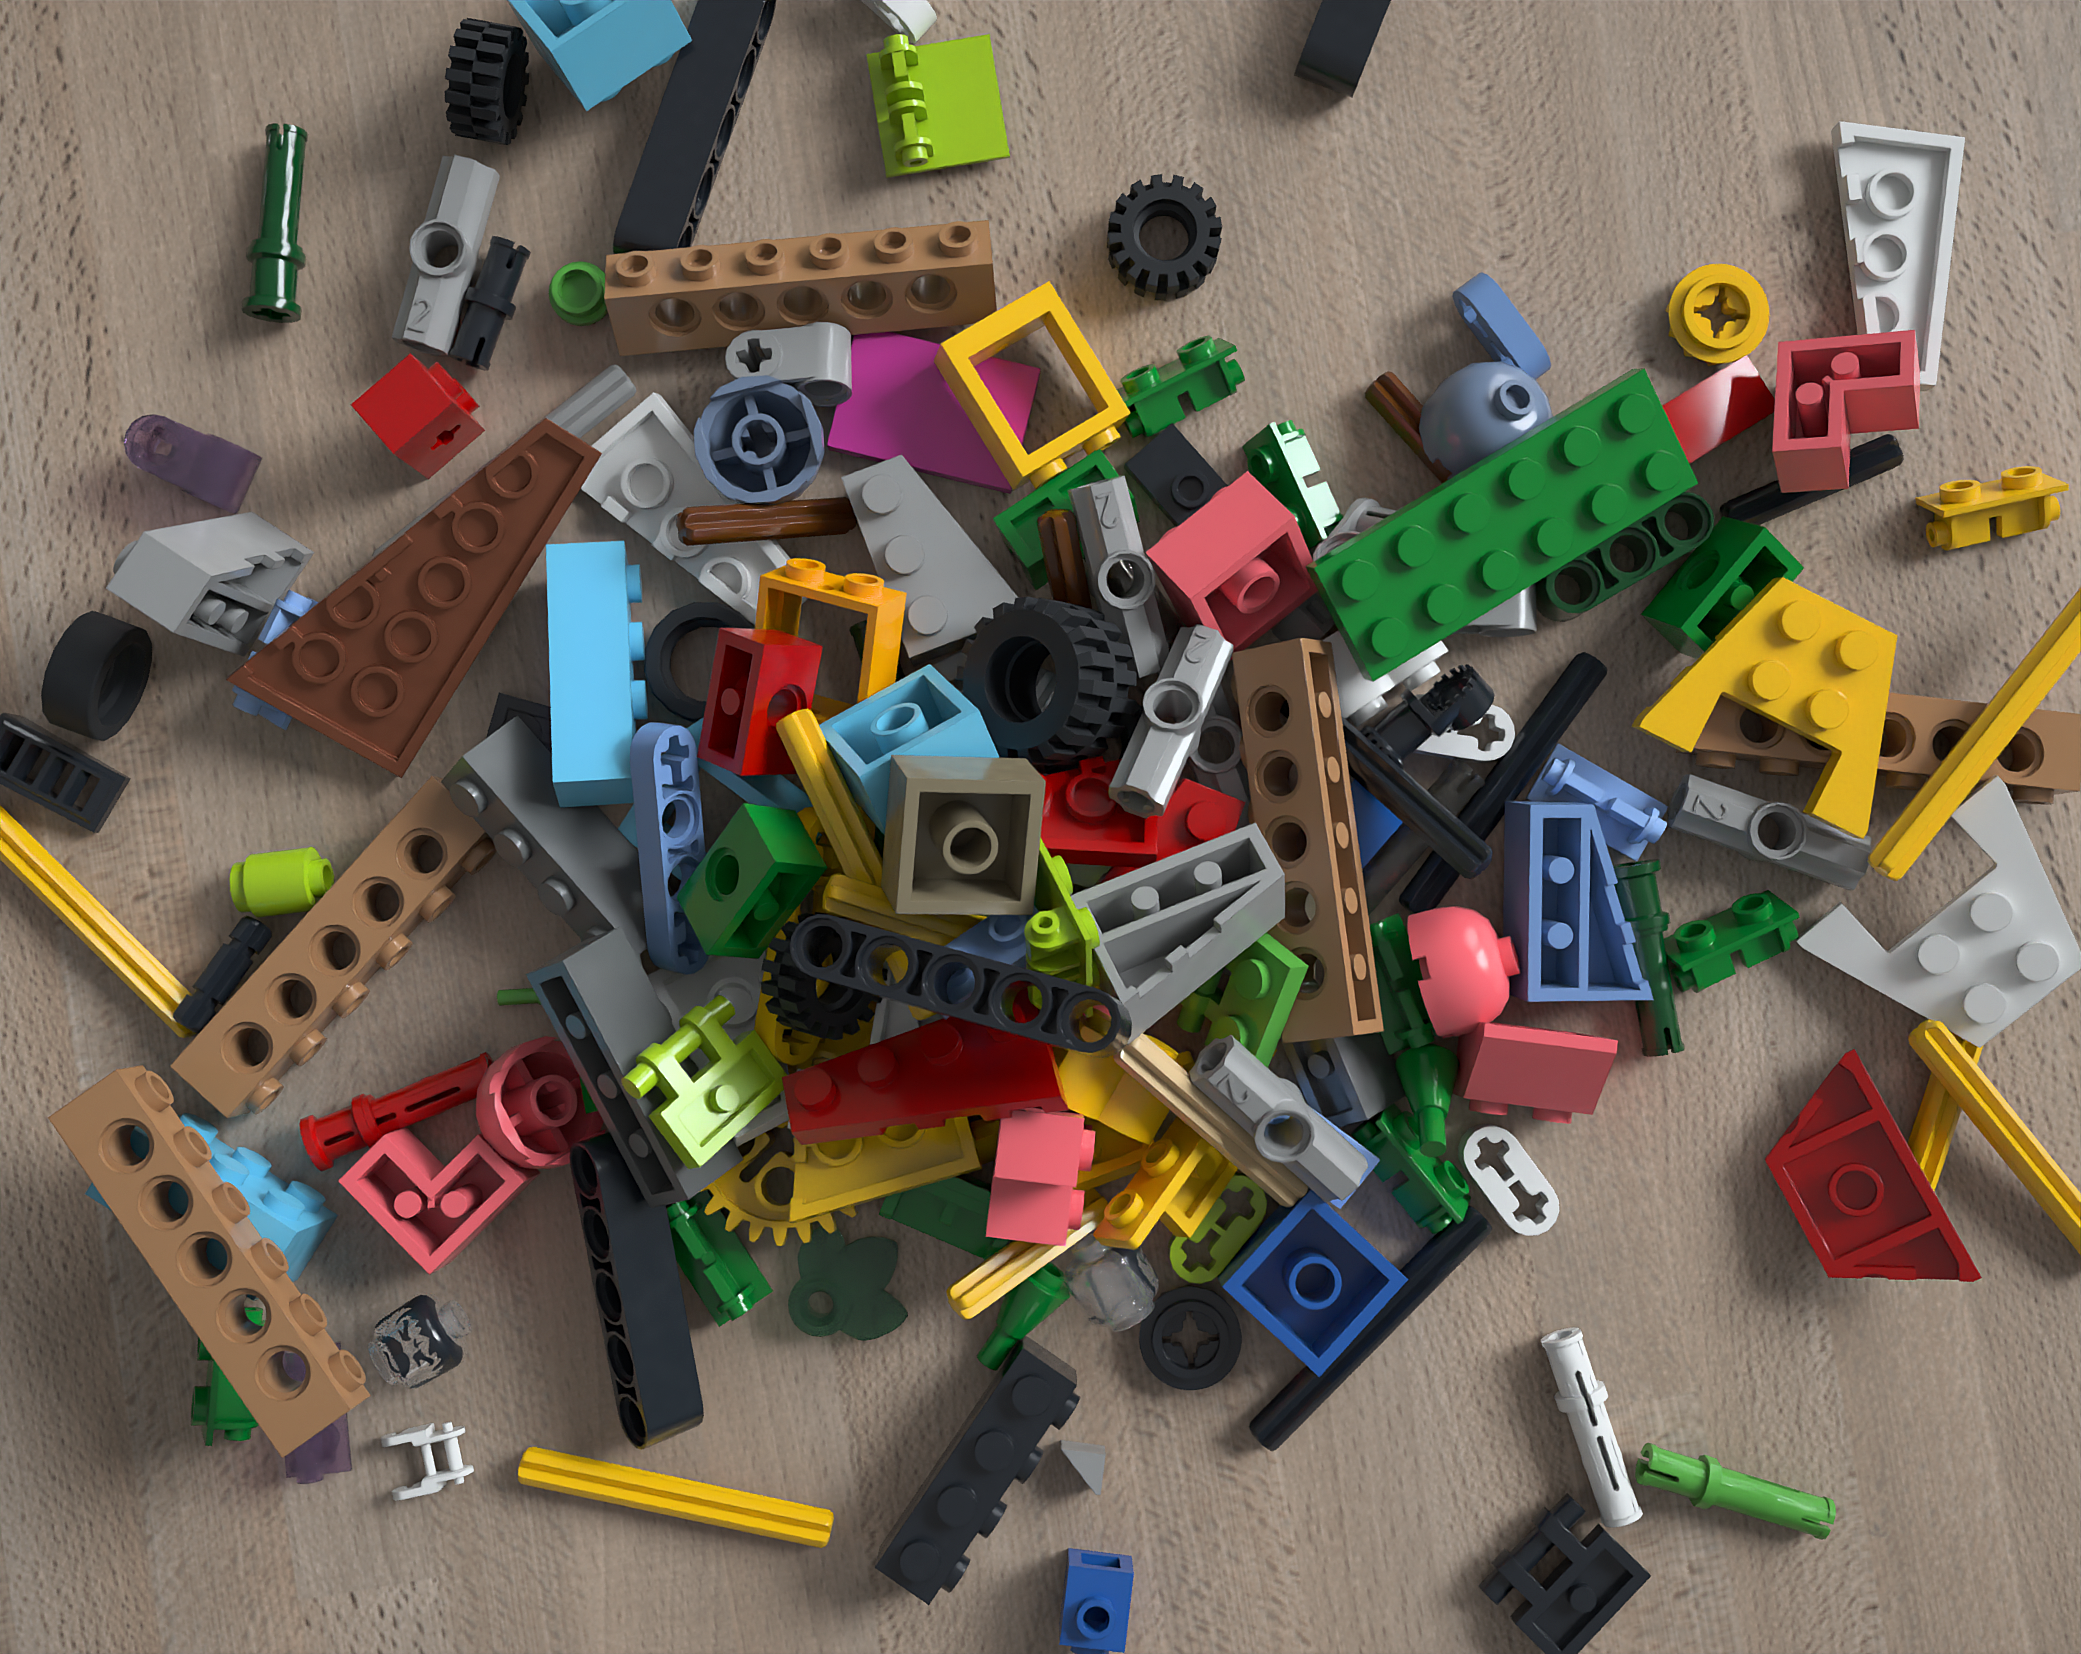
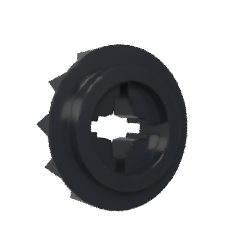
[1139,1285,1242,1390]

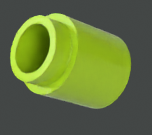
[230,847,334,917]

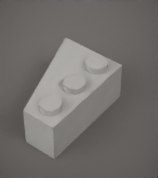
[841,455,1019,666]

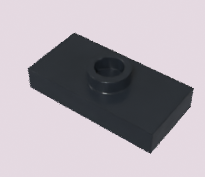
[1124,423,1228,527]

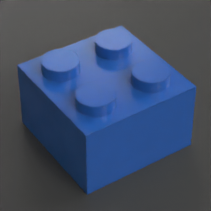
[1217,1188,1408,1377]

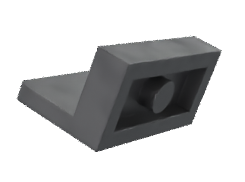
[1280,1032,1406,1127]

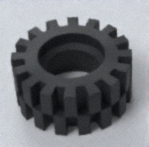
[444,18,529,145]
[1107,174,1222,301]
[761,912,888,1040]

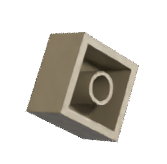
[881,755,1046,915]

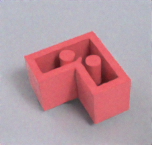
[1772,330,1920,493]
[986,1106,1095,1247]
[338,1127,541,1275]

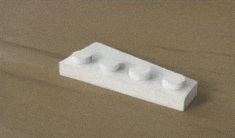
[1831,121,1965,391]
[581,392,809,625]

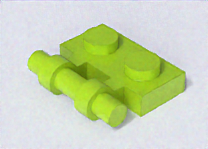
[621,995,787,1169]

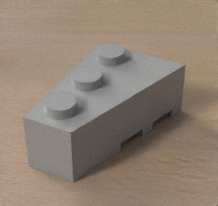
[106,512,315,657]
[1071,823,1285,1045]

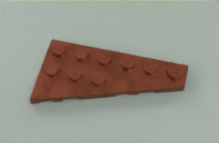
[226,417,602,778]

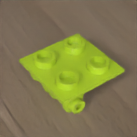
[866,34,1010,178]
[1024,837,1100,1018]

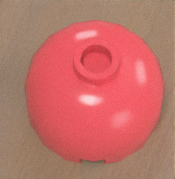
[1407,906,1521,1038]
[476,1036,606,1169]

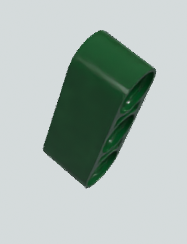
[1536,492,1714,622]

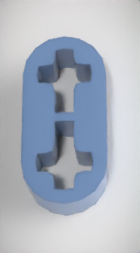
[1452,272,1551,380]

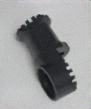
[1360,664,1495,770]

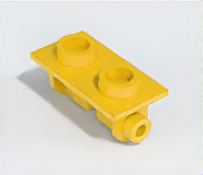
[1915,466,2069,551]

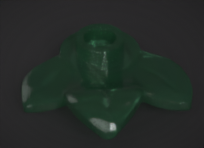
[788,1225,908,1341]

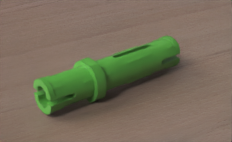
[1635,1443,1836,1540]

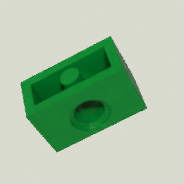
[1641,516,1804,659]
[676,803,828,959]

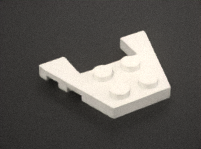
[1796,775,2081,1048]

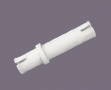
[1541,1327,1643,1528]

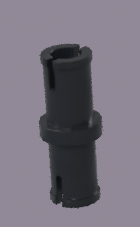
[449,236,531,371]

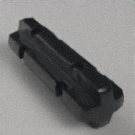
[173,915,272,1034]

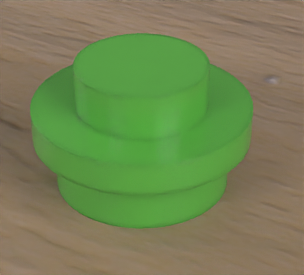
[549,261,608,326]

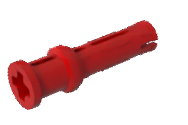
[299,1052,493,1172]

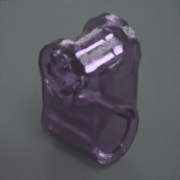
[124,414,263,515]

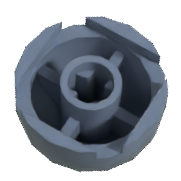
[1419,362,1553,480]
[694,375,825,505]

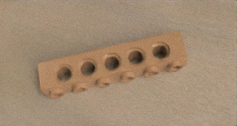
[604,220,997,356]
[1231,638,1384,1043]
[1676,692,2081,805]
[170,776,497,1118]
[48,1065,371,1458]

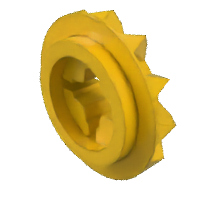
[1665,264,1770,367]

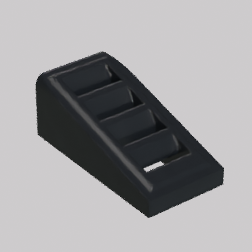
[0,713,131,833]

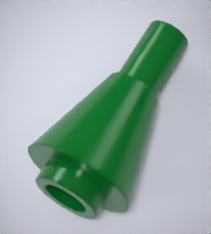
[1395,1043,1460,1157]
[977,1262,1070,1371]

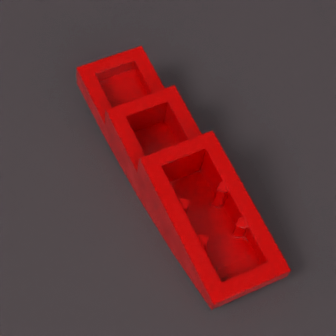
[1662,355,1775,464]

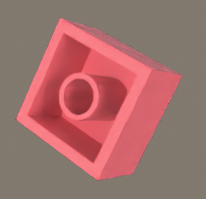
[1145,471,1318,661]

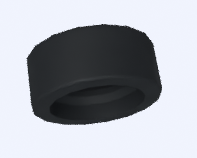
[644,602,755,723]
[41,611,152,741]

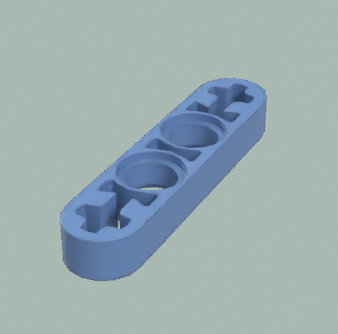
[630,722,710,975]

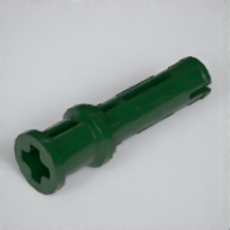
[241,123,308,323]
[1613,859,1685,1057]

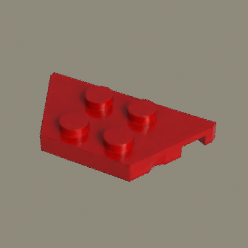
[1764,1049,1982,1282]

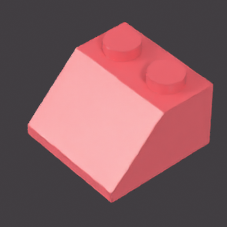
[1453,1022,1618,1124]

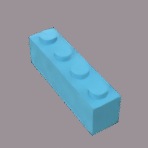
[546,541,648,807]

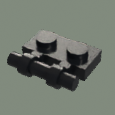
[1479,1493,1651,1654]

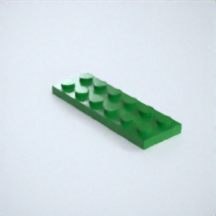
[1305,368,1698,682]

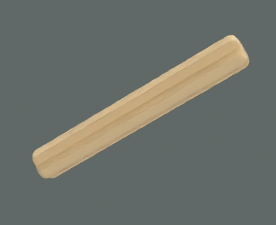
[1113,1033,1309,1207]

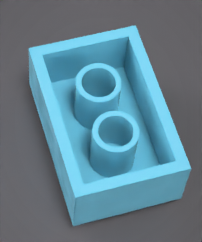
[85,1113,338,1301]

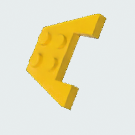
[1632,577,1898,839]

